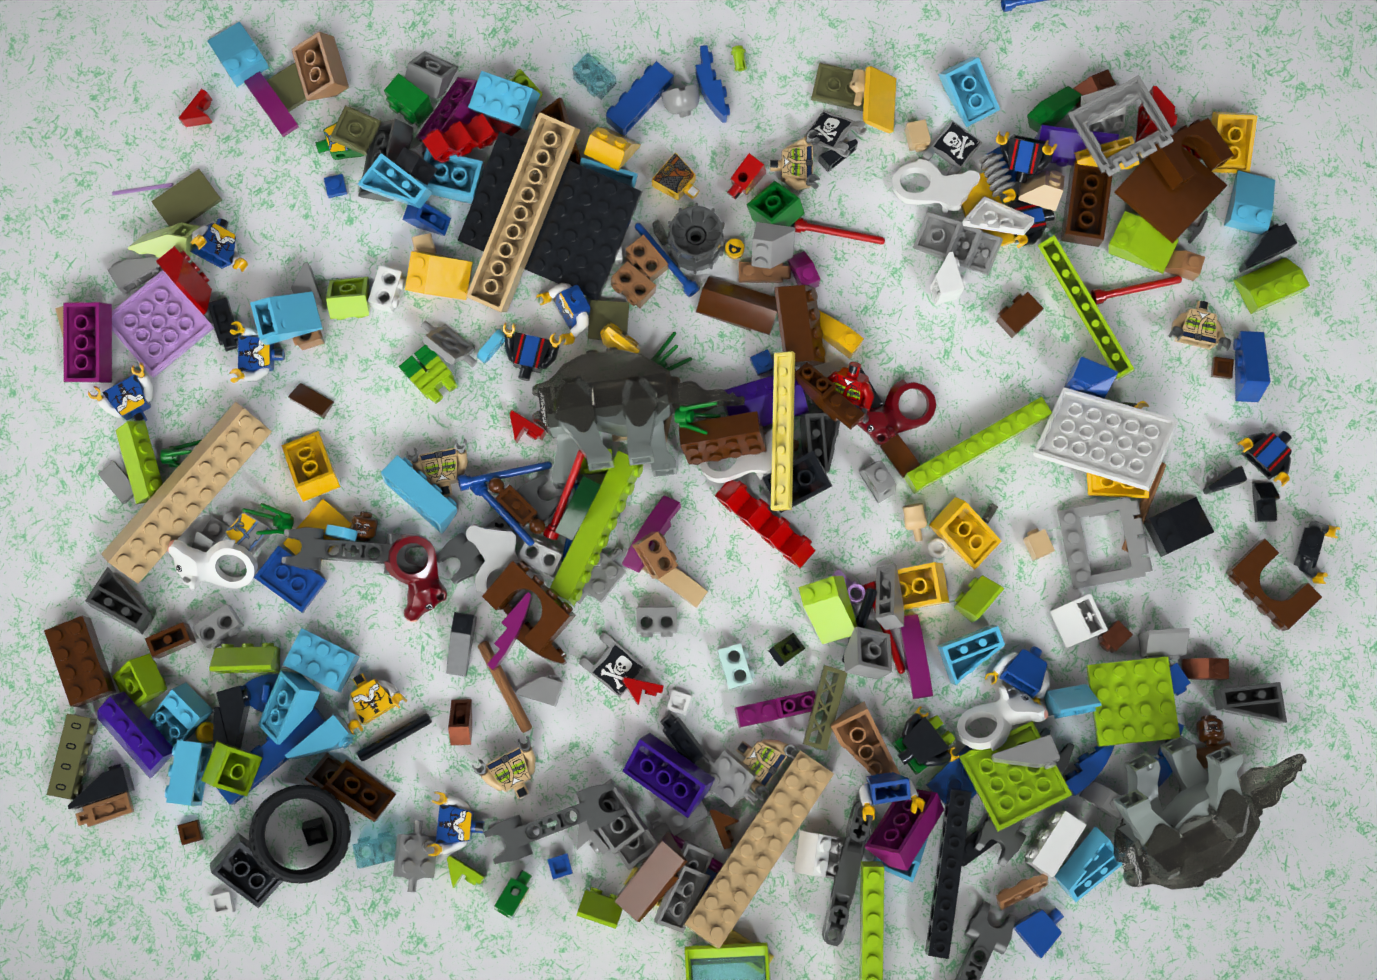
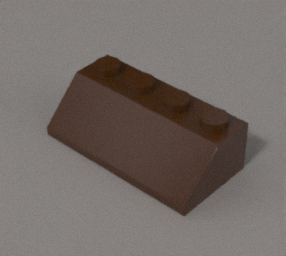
[774,285,825,367]

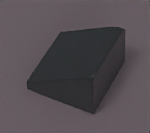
[302,817,328,847]

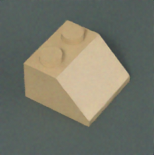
[1018,170,1065,211]

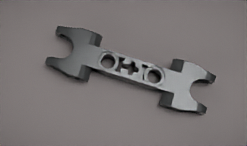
[436,474,561,585]
[281,527,423,575]
[973,727,1075,867]
[484,782,626,864]
[822,801,872,946]
[955,901,1016,980]

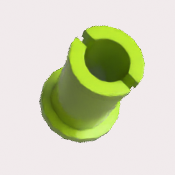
[731,45,747,72]

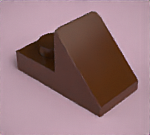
[709,809,739,850]

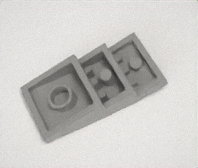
[913,212,1003,276]

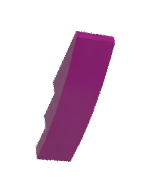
[244,71,299,137]
[622,495,681,573]
[487,592,533,671]
[899,614,933,699]

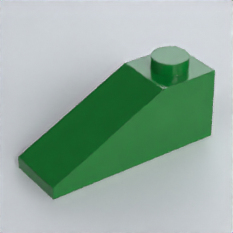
[1027,86,1083,133]

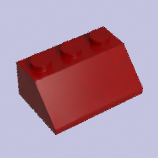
[1136,86,1177,142]
[156,246,212,315]

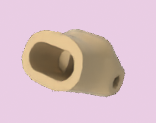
[849,69,866,106]
[411,233,437,254]
[902,503,927,542]

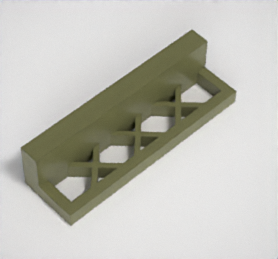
[803,665,848,751]

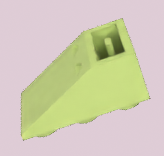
[128,222,200,258]

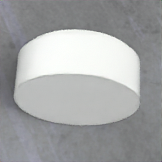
[928,538,948,559]

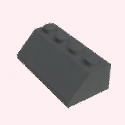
[358,119,414,202]

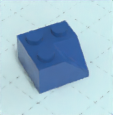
[1064,356,1118,399]

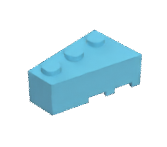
[357,153,432,209]
[937,624,1005,685]
[1055,826,1123,902]

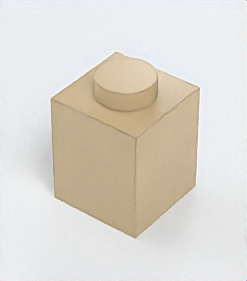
[905,119,931,152]
[1023,528,1055,561]

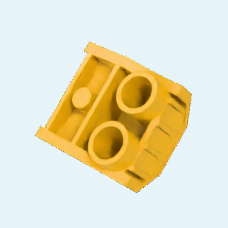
[600,323,640,357]

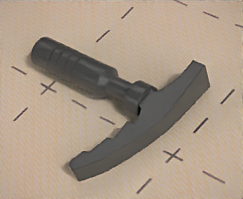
[1188,210,1208,244]

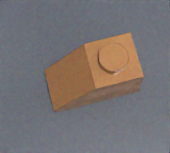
[1164,250,1205,281]

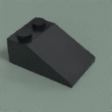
[763,450,832,513]
[1144,497,1214,557]
[210,833,283,908]

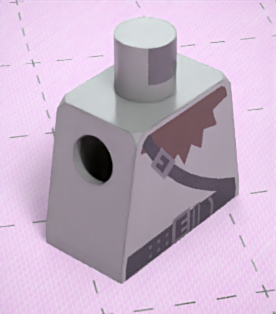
[859,461,896,503]

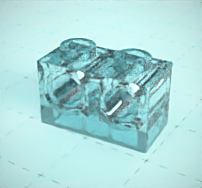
[572,52,616,100]
[353,831,397,869]

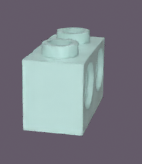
[717,643,755,690]

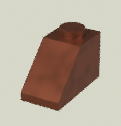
[1073,69,1116,108]
[1181,658,1229,680]
[448,699,472,745]

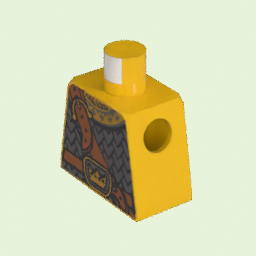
[652,153,700,200]

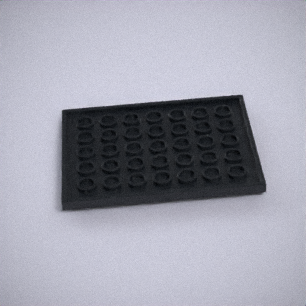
[458,131,643,301]

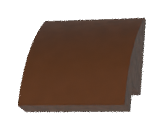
[1114,145,1227,244]

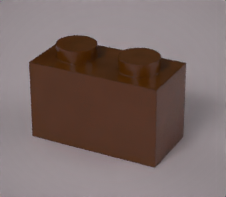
[996,292,1044,338]
[145,622,197,659]

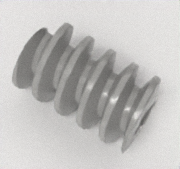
[979,153,1014,197]

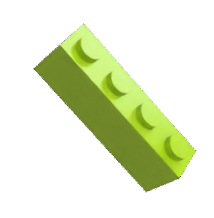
[115,420,163,504]

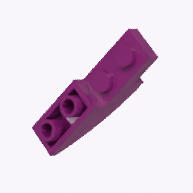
[734,690,819,728]

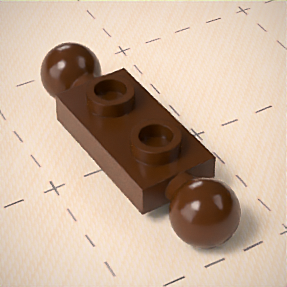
[488,478,545,535]

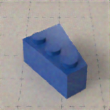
[1233,331,1271,402]

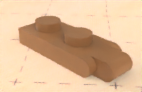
[739,262,791,283]
[75,792,134,827]
[996,874,1049,910]

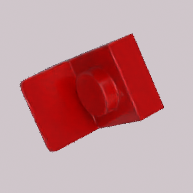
[178,88,212,127]
[509,410,546,443]
[622,677,664,705]

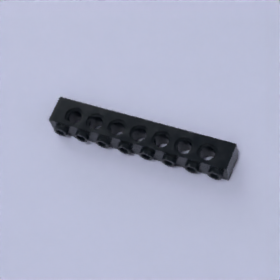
[925,787,972,959]

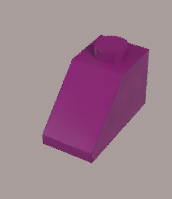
[787,251,821,288]

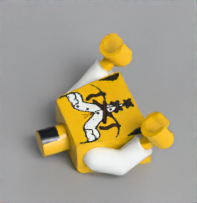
[348,673,407,735]

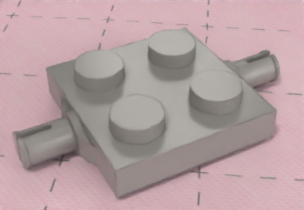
[421,320,477,367]
[578,546,626,604]
[702,749,758,808]
[650,789,714,836]
[393,820,436,892]

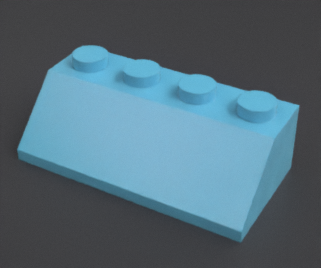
[381,455,457,534]

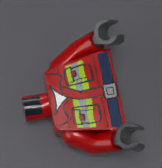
[811,361,874,424]

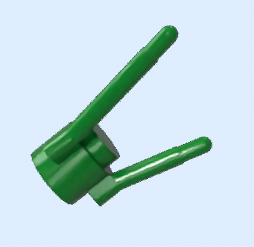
[647,332,692,376]
[674,401,721,434]
[160,439,202,468]
[242,503,294,535]

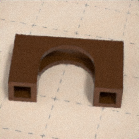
[1149,118,1234,190]
[1226,539,1322,631]
[482,560,576,652]

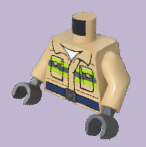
[770,130,820,190]
[1168,301,1231,351]
[406,439,468,497]
[472,736,536,799]
[736,739,799,801]

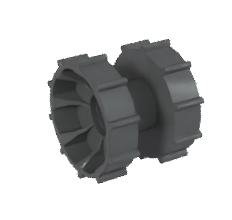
[668,203,725,274]

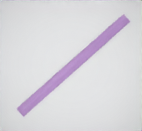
[112,183,173,196]

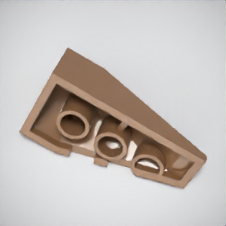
[830,702,900,775]

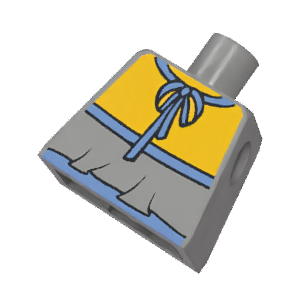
[223,512,272,555]

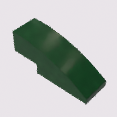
[555,476,601,541]

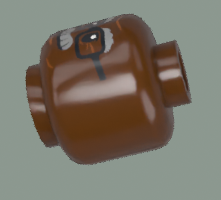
[350,511,378,542]
[1196,715,1225,747]

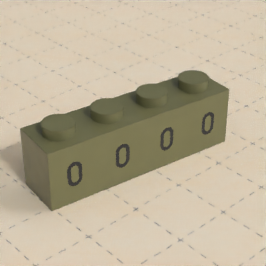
[46,714,98,800]

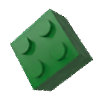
[384,73,434,127]
[746,181,805,227]

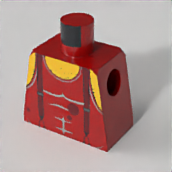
[727,153,766,200]

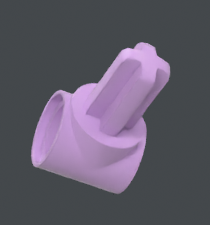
[831,570,865,604]

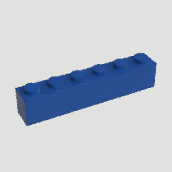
[217,706,327,805]

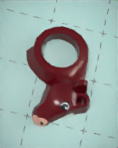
[857,379,936,445]
[384,533,447,622]

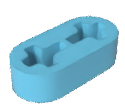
[477,329,505,363]
[325,525,358,542]

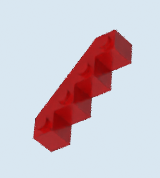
[423,113,521,163]
[715,480,816,569]

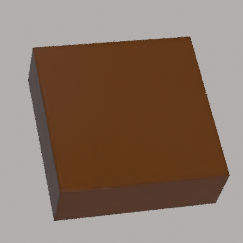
[1211,357,1234,379]
[177,820,204,845]

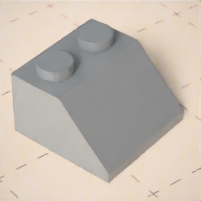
[405,51,458,99]
[751,222,795,269]
[844,627,892,680]
[1138,628,1190,660]

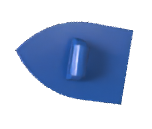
[243,674,279,712]

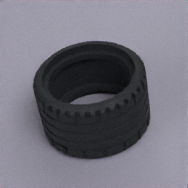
[249,785,351,884]

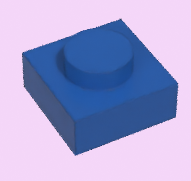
[324,174,348,198]
[750,349,774,376]
[547,853,573,879]

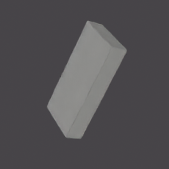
[98,461,134,504]

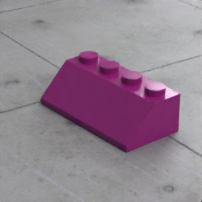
[415,77,479,142]
[63,302,112,383]
[865,789,944,871]

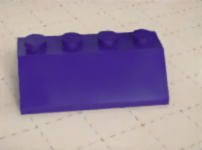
[1034,125,1119,167]
[721,369,809,426]
[97,692,173,778]
[622,733,715,818]

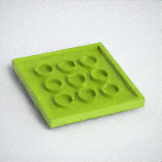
[1086,657,1180,747]
[959,721,1072,832]

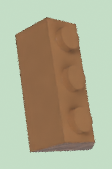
[291,32,349,101]

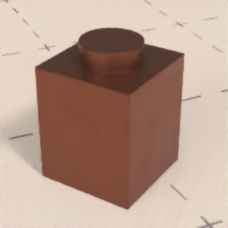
[1097,620,1133,653]

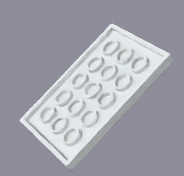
[1034,387,1178,491]

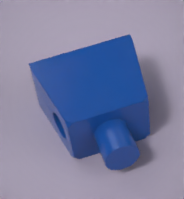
[1013,907,1064,958]

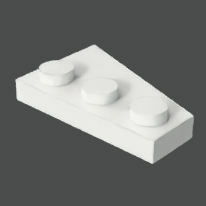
[963,196,1034,235]

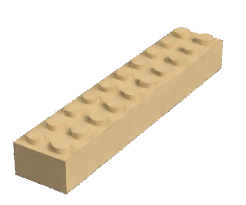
[466,112,580,312]
[101,402,272,584]
[683,750,834,949]

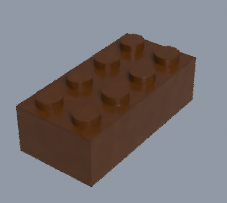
[1060,161,1112,247]
[679,411,766,465]
[44,615,116,707]

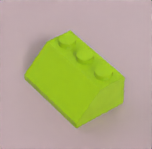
[1233,257,1310,314]
[209,643,280,674]

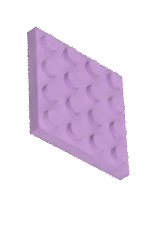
[112,270,214,378]

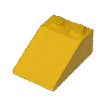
[1211,112,1257,173]
[584,127,641,171]
[405,250,473,300]
[281,431,340,502]
[1087,473,1150,498]
[928,497,1002,570]
[897,562,950,610]

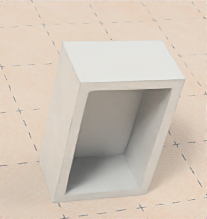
[1024,811,1087,878]

